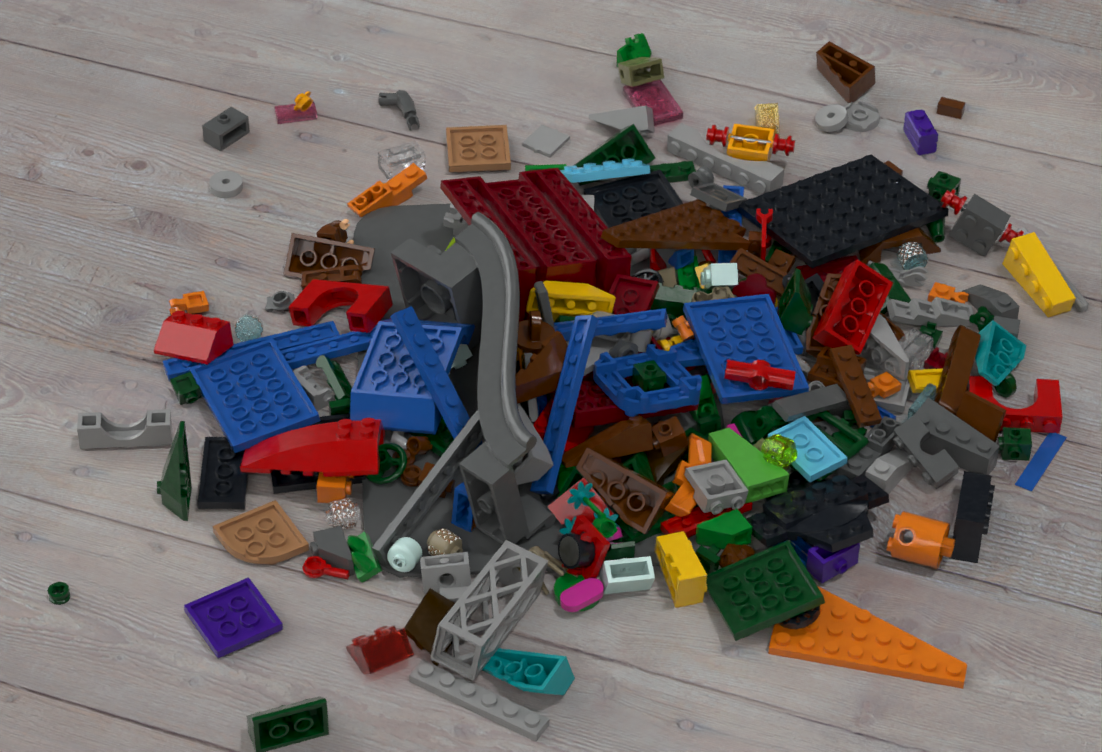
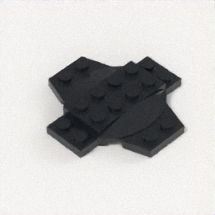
[745,472,889,553]

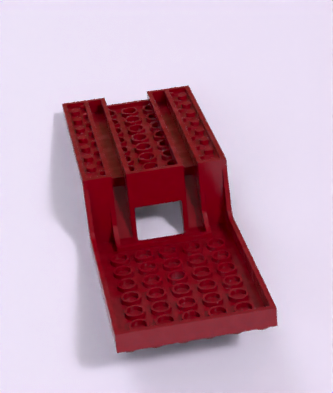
[440,168,700,429]

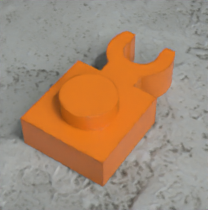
[928,282,969,304]

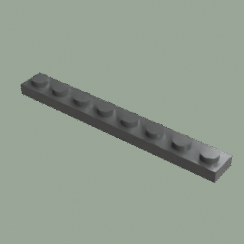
[372,411,484,565]

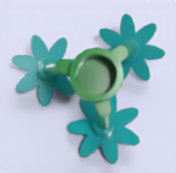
[559,481,620,538]

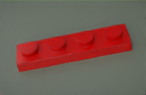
[660,502,752,538]

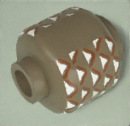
[427,528,463,556]

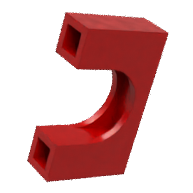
[289,279,393,333]
[967,376,1063,433]

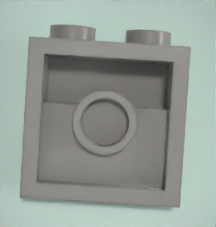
[684,460,749,514]

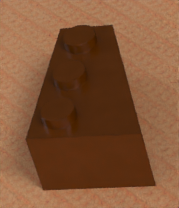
[816,41,876,103]

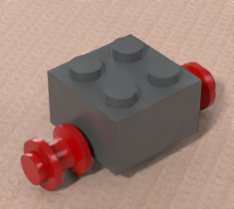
[941,189,1024,257]

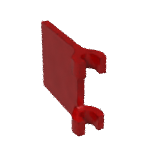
[756,208,773,261]

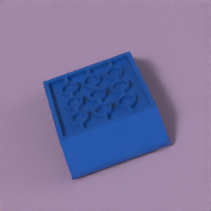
[350,318,475,434]

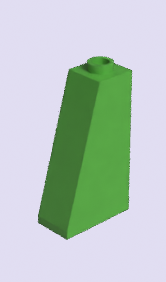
[708,428,789,504]

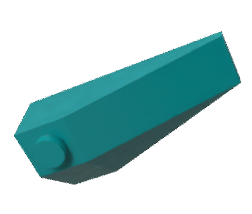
[975,320,1027,386]
[482,648,575,695]

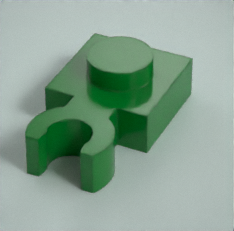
[625,34,651,60]

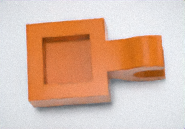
[169,291,209,315]
[867,371,902,398]

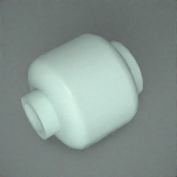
[387,537,422,573]

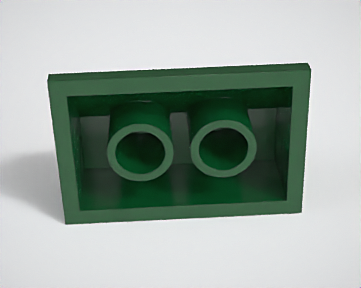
[247,696,329,752]

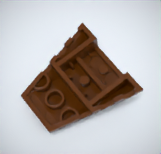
[859,227,941,265]

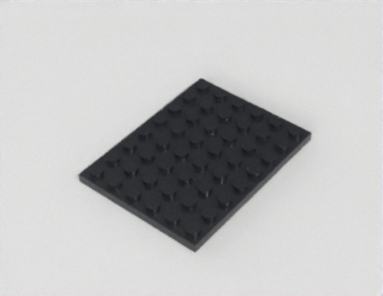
[737,154,949,268]

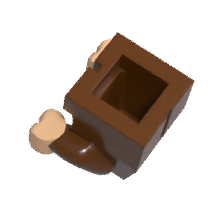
[316,219,354,244]

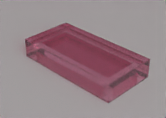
[274,102,318,124]

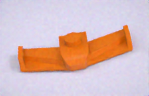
[665,433,712,517]

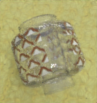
[324,498,360,530]

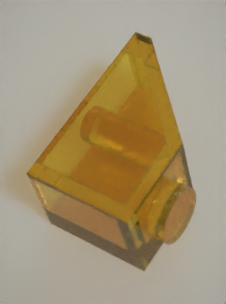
[754,103,780,137]

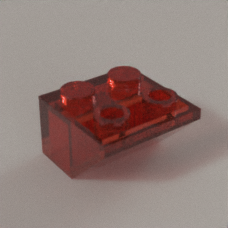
[346,625,415,674]

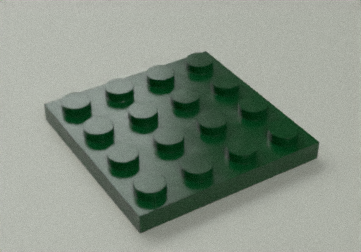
[706,540,825,641]

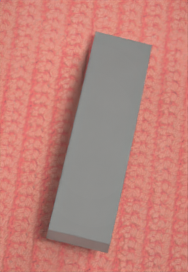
[886,297,974,326]

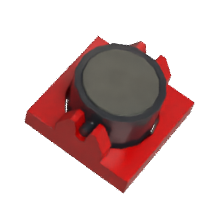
[558,515,610,579]

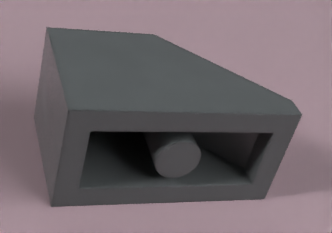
[310,526,354,576]

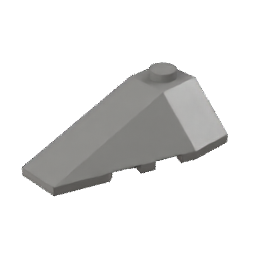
[856,314,909,380]

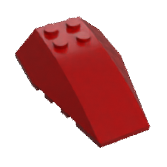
[240,418,385,477]

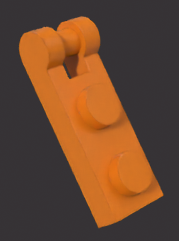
[672,315,695,342]

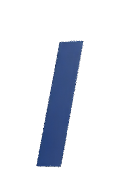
[1015,433,1067,491]

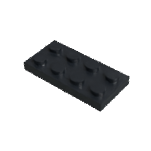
[198,437,249,509]

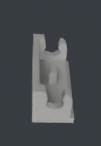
[293,366,335,411]

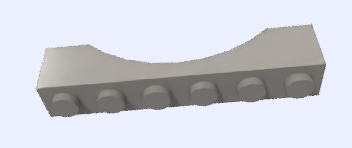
[667,123,784,194]

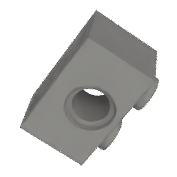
[420,552,471,594]

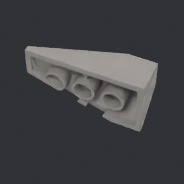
[512,403,553,485]

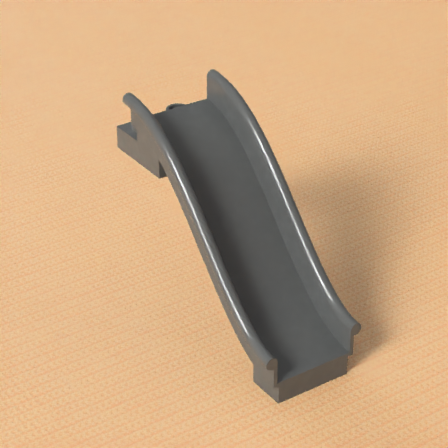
[391,212,556,544]

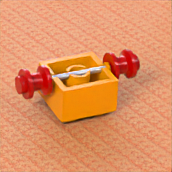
[706,123,796,162]

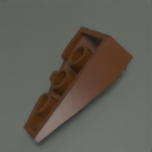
[283,233,375,278]

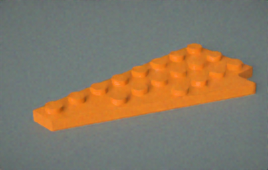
[768,586,967,689]

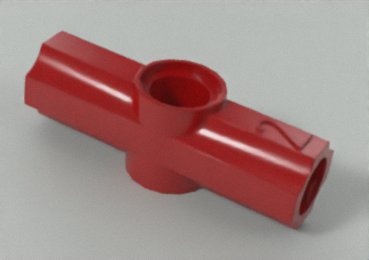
[724,360,796,390]

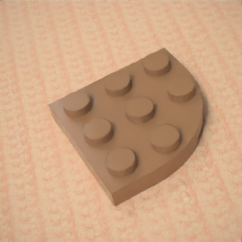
[213,500,309,565]

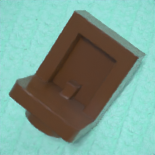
[719,543,755,568]

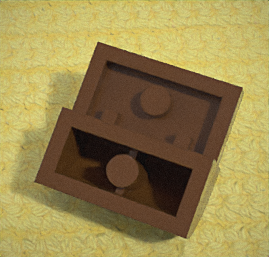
[807,346,867,391]

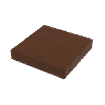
[956,391,1007,443]

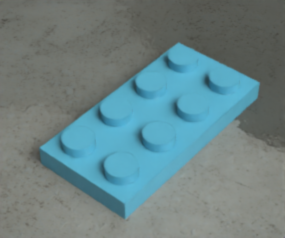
[560,159,650,183]

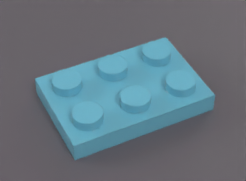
[767,416,847,483]

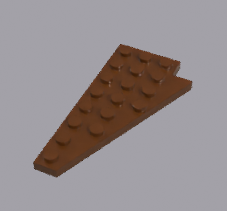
[601,199,751,250]

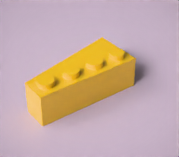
[1002,232,1076,318]

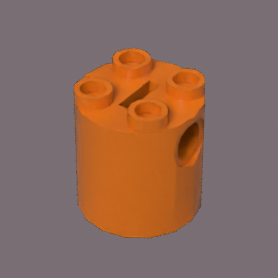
[886,511,955,569]

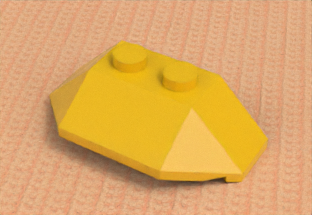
[526,281,616,322]

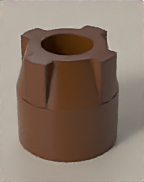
[406,436,432,455]

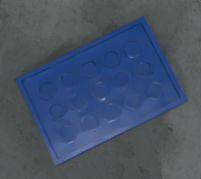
[683,294,809,404]
[189,338,320,453]

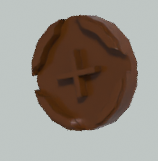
[517,310,555,355]

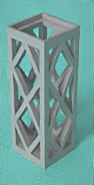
[430,540,548,681]

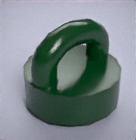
[994,373,1017,398]

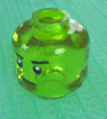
[761,434,798,468]

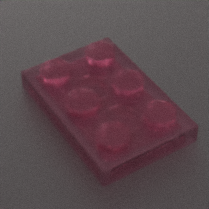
[623,79,683,126]

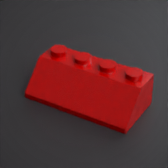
[812,259,893,355]

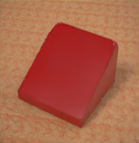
[650,249,667,276]

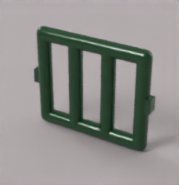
[769,411,869,482]

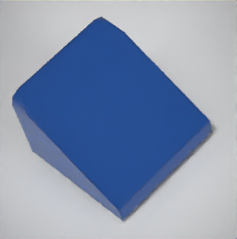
[668,249,694,270]

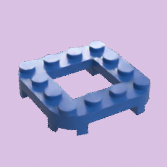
[593,344,702,417]

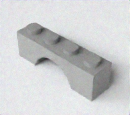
[77,409,173,449]

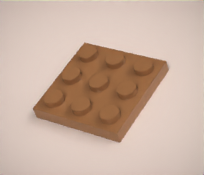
[446,125,511,172]

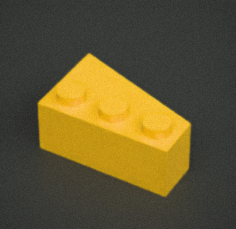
[655,531,707,608]

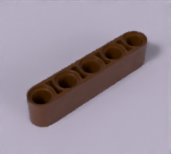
[934,325,981,416]

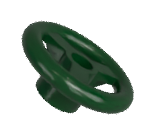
[366,443,407,485]

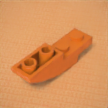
[347,163,428,217]

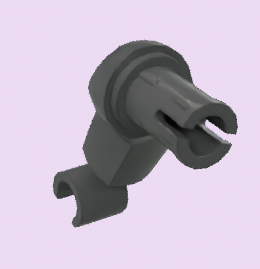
[378,90,420,131]

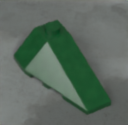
[574,124,655,186]
[157,421,192,521]

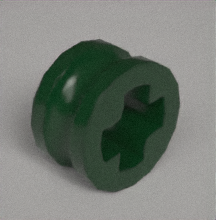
[47,582,71,605]

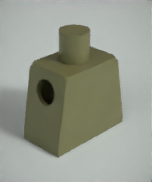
[618,57,664,87]

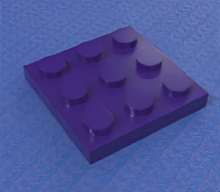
[184,577,283,658]

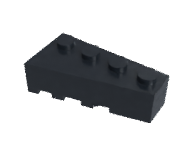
[949,471,995,563]

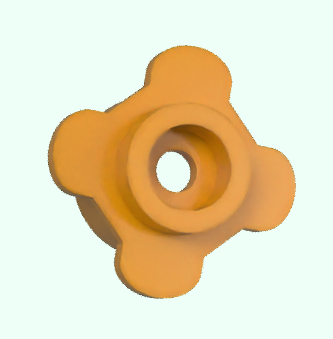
[294,91,313,112]

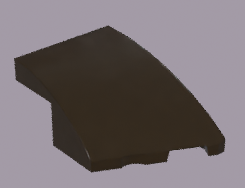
[645,420,689,486]
[402,588,458,666]

